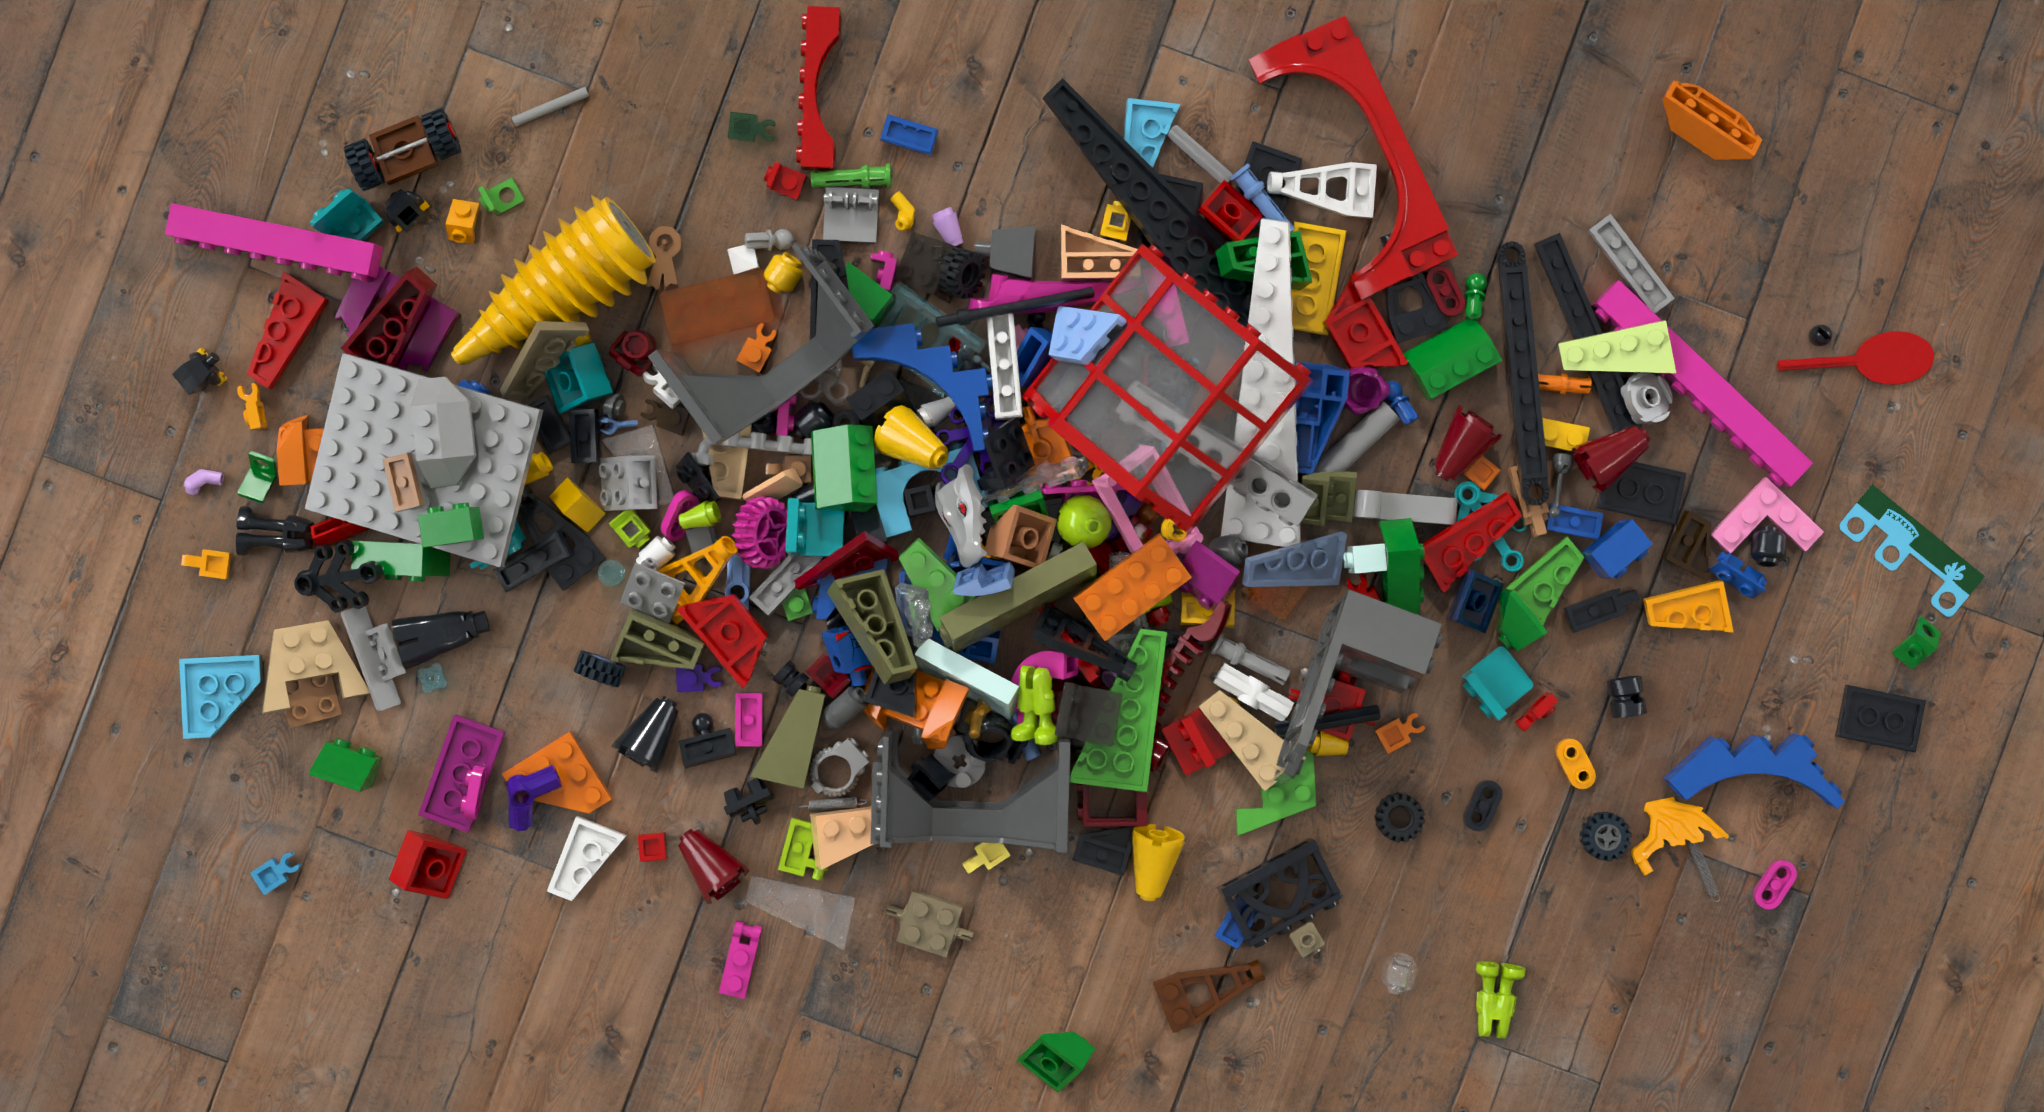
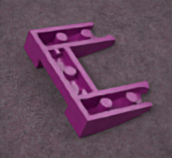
[335,266,461,371]

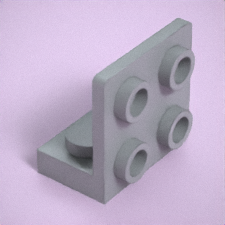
[599,455,657,511]

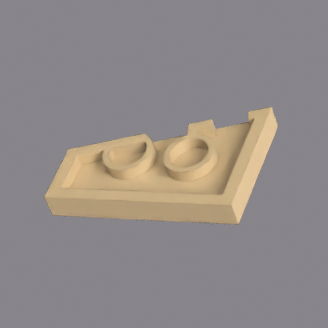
[702,425,752,501]

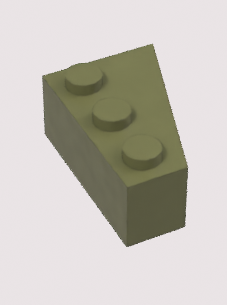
[610,609,706,669]

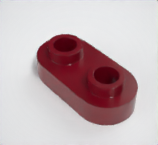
[1425,265,1465,317]

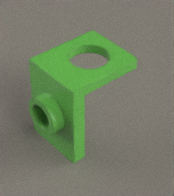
[478,178,525,216]

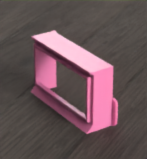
[1091,444,1203,555]

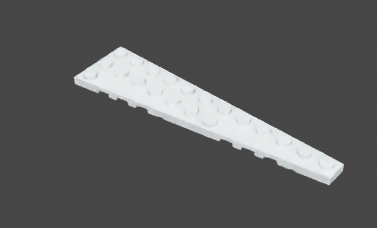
[1221,218,1301,547]

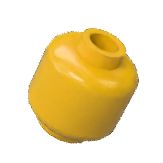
[763,252,803,294]

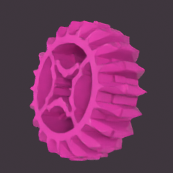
[731,496,787,569]

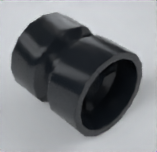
[1607,676,1647,718]

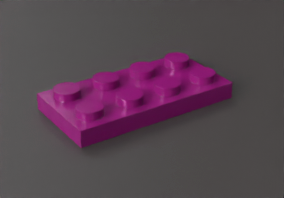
[418,714,506,833]

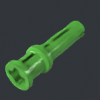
[811,163,892,189]

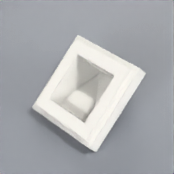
[727,245,760,275]

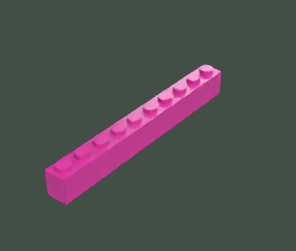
[1591,280,1813,487]

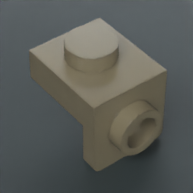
[1289,921,1325,958]

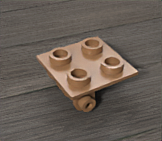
[285,675,342,728]

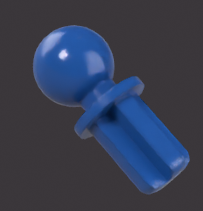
[1385,381,1418,425]

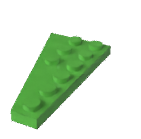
[1069,628,1167,792]

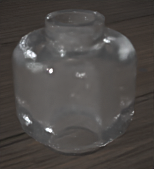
[1381,953,1418,995]

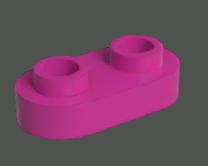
[661,490,699,541]
[460,765,487,820]
[1753,859,1797,909]

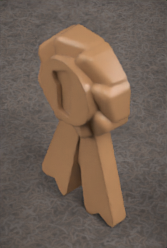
[646,226,682,290]

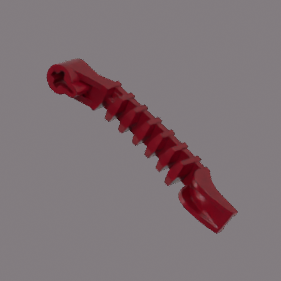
[1150,601,1232,772]

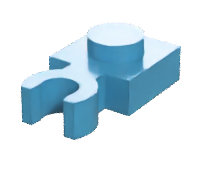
[250,851,302,895]

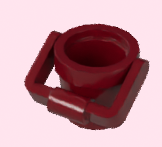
[609,329,657,377]

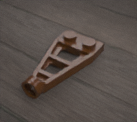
[1153,960,1266,1033]

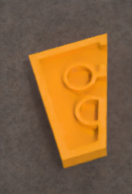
[1643,580,1734,633]

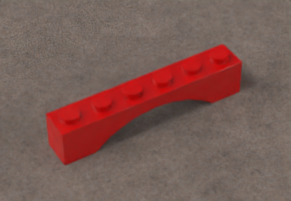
[796,6,841,171]

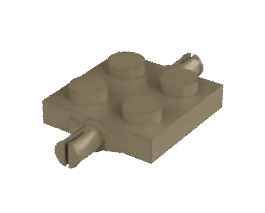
[885,889,974,957]

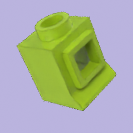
[609,510,653,549]

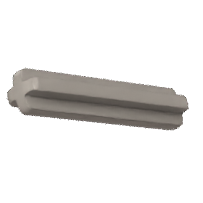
[1167,125,1233,184]

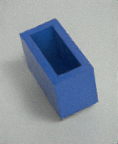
[1017,327,1053,387]

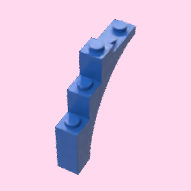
[852,323,993,453]
[1663,733,1845,809]

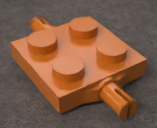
[1021,405,1076,482]

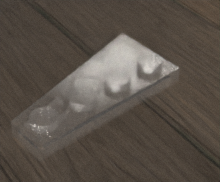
[980,456,1089,508]
[746,875,856,950]

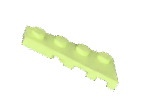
[1558,320,1676,373]

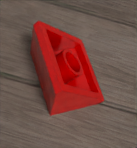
[1197,180,1264,242]

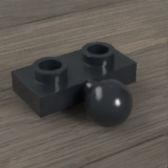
[679,713,737,768]

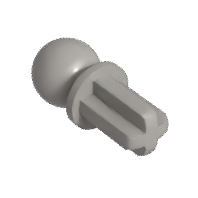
[744,229,793,251]

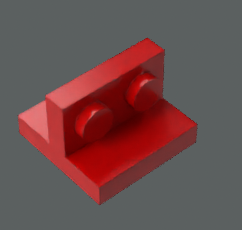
[1161,708,1232,776]

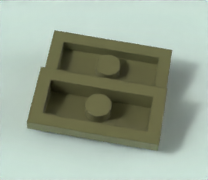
[1301,471,1357,526]

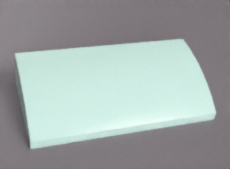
[915,637,1019,720]

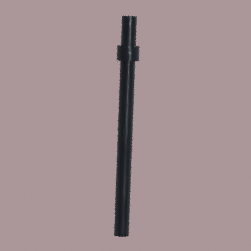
[936,287,1094,328]

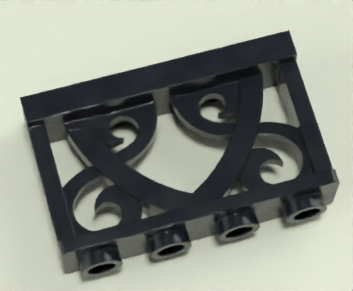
[1216,838,1343,948]

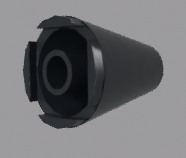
[612,696,679,773]

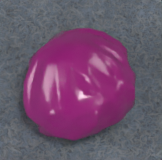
[1344,367,1390,415]

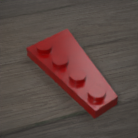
[247,271,329,390]
[1423,492,1522,594]

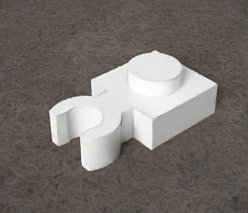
[643,364,681,409]

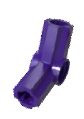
[506,765,562,831]

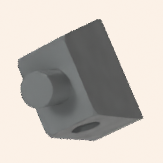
[975,226,1035,280]

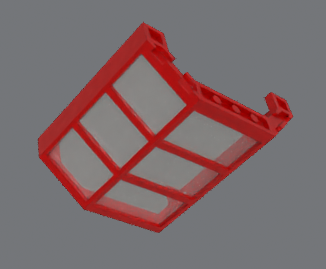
[1022,244,1313,533]

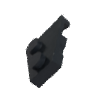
[1072,826,1135,876]

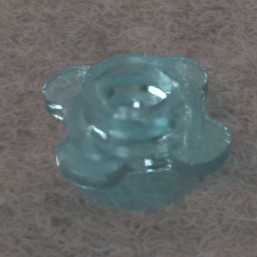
[417,663,447,693]

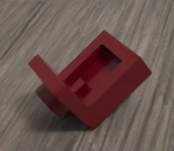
[1107,515,1153,559]
[806,653,851,698]

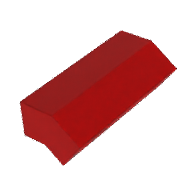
[310,518,370,546]

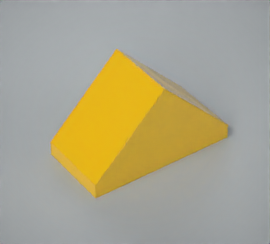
[549,477,607,533]

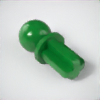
[1464,273,1487,320]

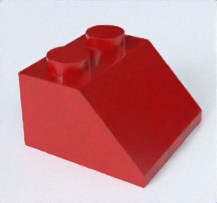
[389,830,467,899]

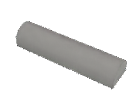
[1303,401,1400,475]

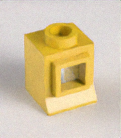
[1099,201,1131,244]

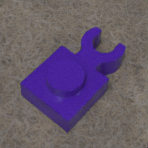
[676,664,723,692]

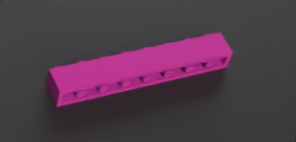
[165,203,383,281]

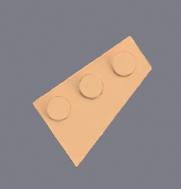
[1061,224,1142,281]
[810,806,873,870]

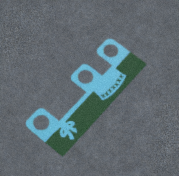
[1840,484,1985,617]

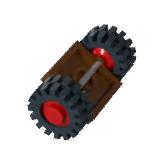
[344,107,461,191]

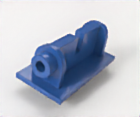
[1709,551,1767,599]

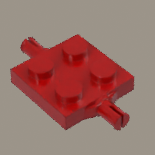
[1287,680,1376,741]

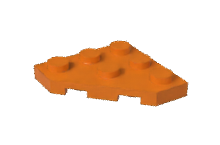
[502,731,613,814]

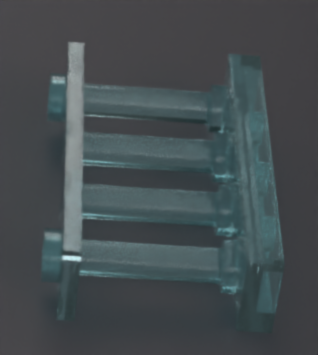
[879,282,988,398]

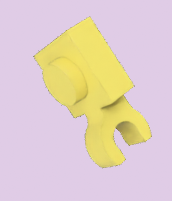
[962,842,1011,874]

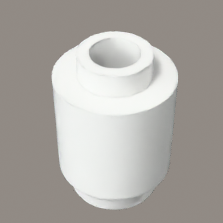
[636,536,676,571]

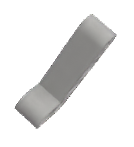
[1352,490,1458,525]

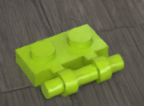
[778,817,828,881]

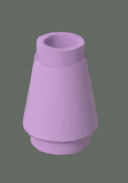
[932,207,963,248]

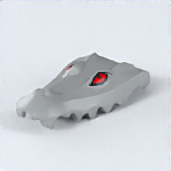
[935,464,987,568]

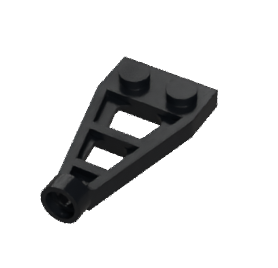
[1380,234,1448,344]
[519,484,606,591]
[1030,603,1137,682]

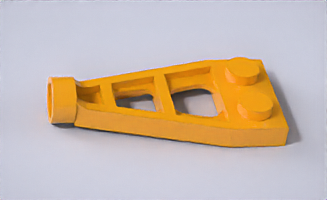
[658,536,737,625]

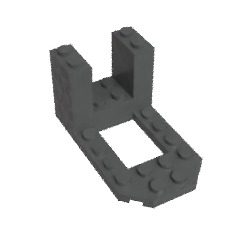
[1274,590,1443,784]

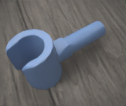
[599,416,638,435]

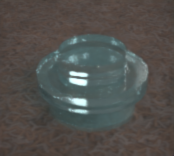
[598,560,625,586]

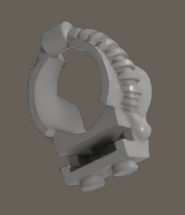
[809,737,870,797]

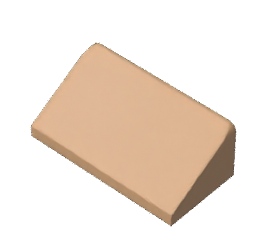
[742,468,803,501]

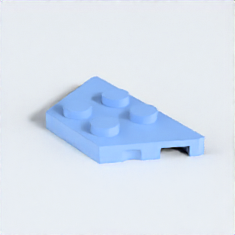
[1049,306,1127,365]

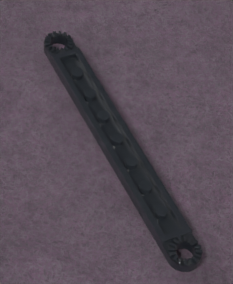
[1497,241,1550,506]

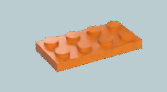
[1073,533,1192,641]

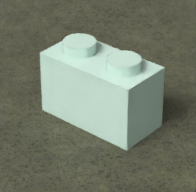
[1343,544,1387,573]

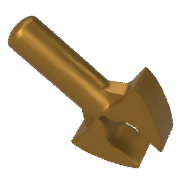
[964,698,991,739]

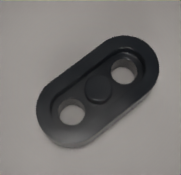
[1463,780,1503,831]

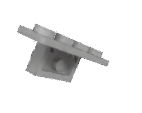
[341,606,406,712]

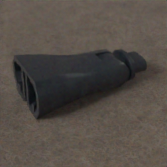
[392,611,490,669]

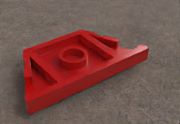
[1323,279,1408,369]
[676,594,768,689]

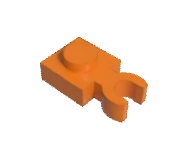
[736,323,777,373]
[1374,713,1425,754]

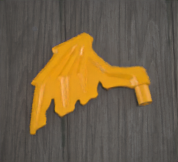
[1631,797,1729,876]

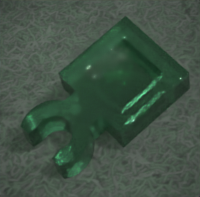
[728,112,776,143]

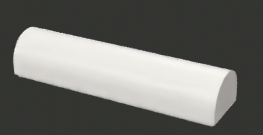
[986,313,1023,420]

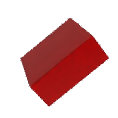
[637,832,668,862]

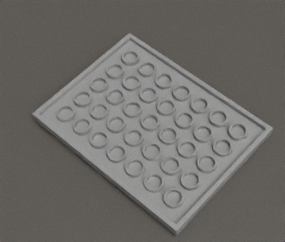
[305,353,543,568]

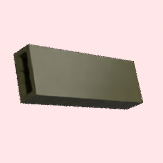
[938,541,1097,653]

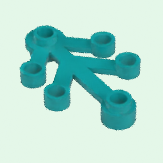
[1454,481,1527,572]

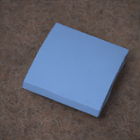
[953,561,1015,596]

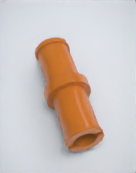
[1538,373,1592,395]

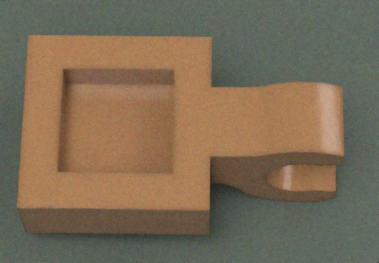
[766,456,812,483]

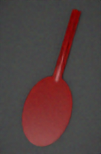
[1776,331,1934,385]

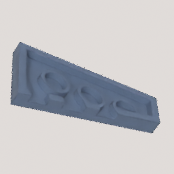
[1242,531,1347,587]

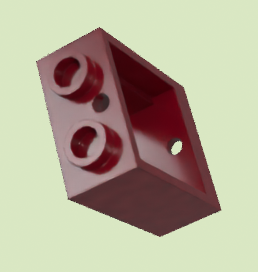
[1077,783,1147,826]

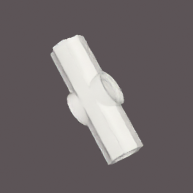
[1213,663,1294,721]

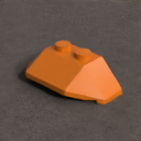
[1662,80,1762,160]

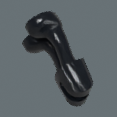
[236,506,314,556]

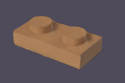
[382,453,424,512]

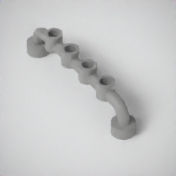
[692,432,812,466]

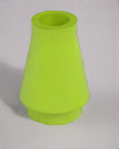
[679,500,721,530]

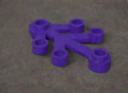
[936,395,1004,484]

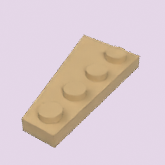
[1198,690,1306,791]

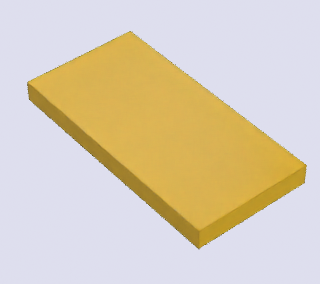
[1291,221,1347,336]

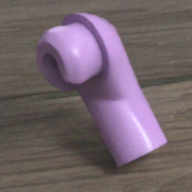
[184,469,224,495]

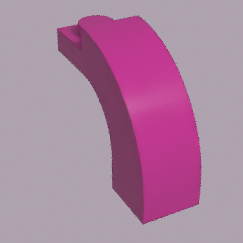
[1011,648,1078,724]

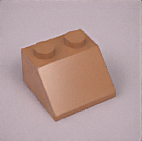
[984,505,1057,569]

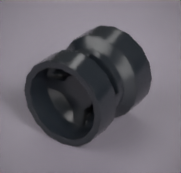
[772,660,809,697]

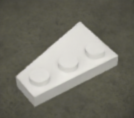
[547,816,627,901]

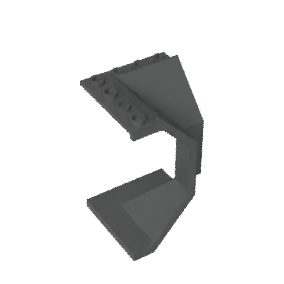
[648,242,874,445]
[870,730,1070,853]

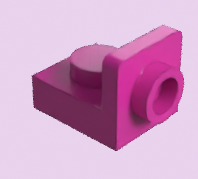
[870,250,898,293]

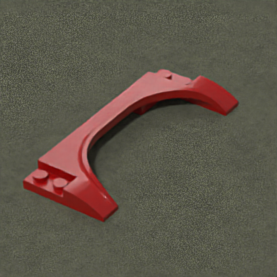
[1248,15,1458,300]

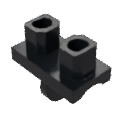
[724,778,775,825]

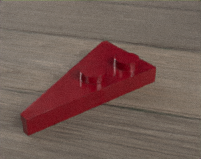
[794,531,899,590]

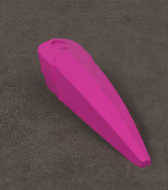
[968,274,1145,314]

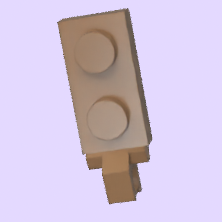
[1507,465,1549,538]

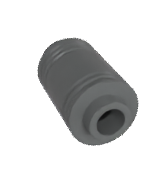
[822,686,868,729]

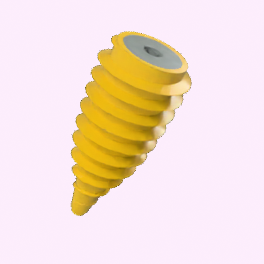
[451,195,656,366]

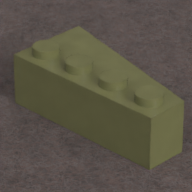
[827,569,918,685]

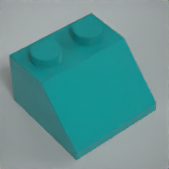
[545,343,613,414]

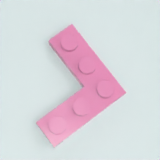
[1711,477,1824,553]

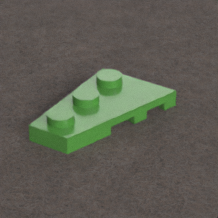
[1505,537,1584,625]
[899,538,975,632]

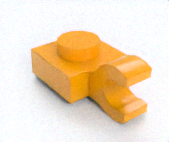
[237,383,268,430]
[181,549,232,579]

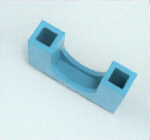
[875,442,989,538]

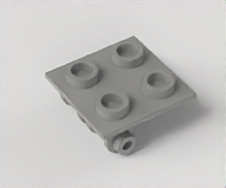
[823,187,879,243]
[620,558,685,623]

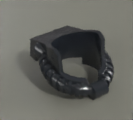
[963,713,1029,764]

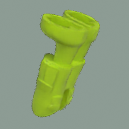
[1011,665,1059,745]
[1475,961,1526,1039]

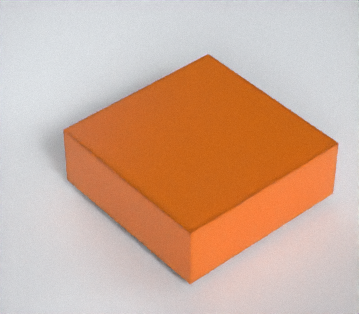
[1462,456,1501,491]

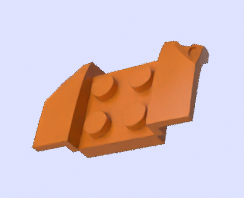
[277,415,324,485]
[863,667,970,749]

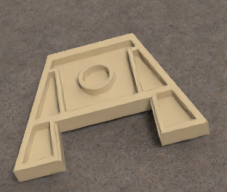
[262,620,370,714]

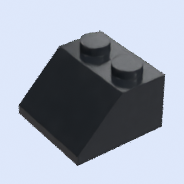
[846,368,918,438]

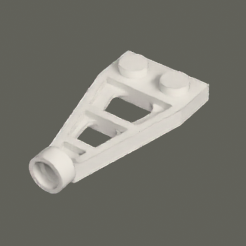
[1267,162,1377,219]

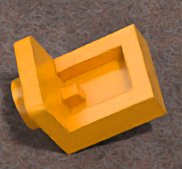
[445,199,480,244]

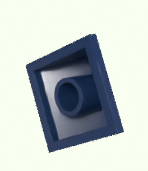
[1446,569,1504,633]

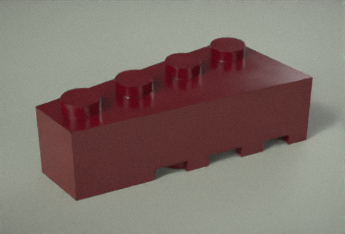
[341,267,437,368]

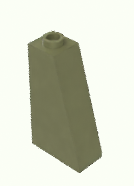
[752,684,827,789]

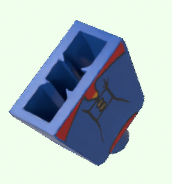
[822,625,873,686]

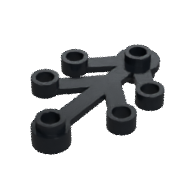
[294,540,383,613]

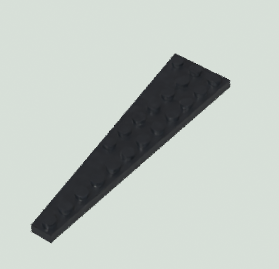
[1042,78,1253,360]

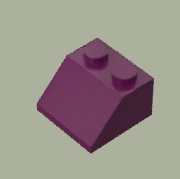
[1178,540,1240,611]

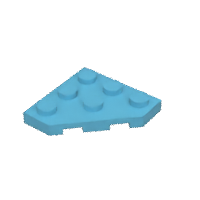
[179,655,263,739]

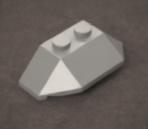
[410,377,476,488]

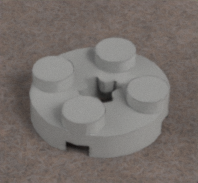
[1621,372,1673,425]
[934,735,986,788]

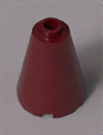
[1433,405,1503,482]
[1572,426,1650,493]
[678,829,749,904]

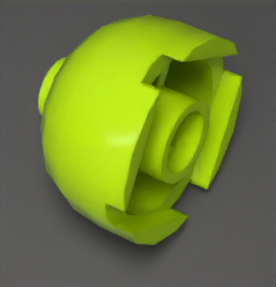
[1057,495,1112,548]

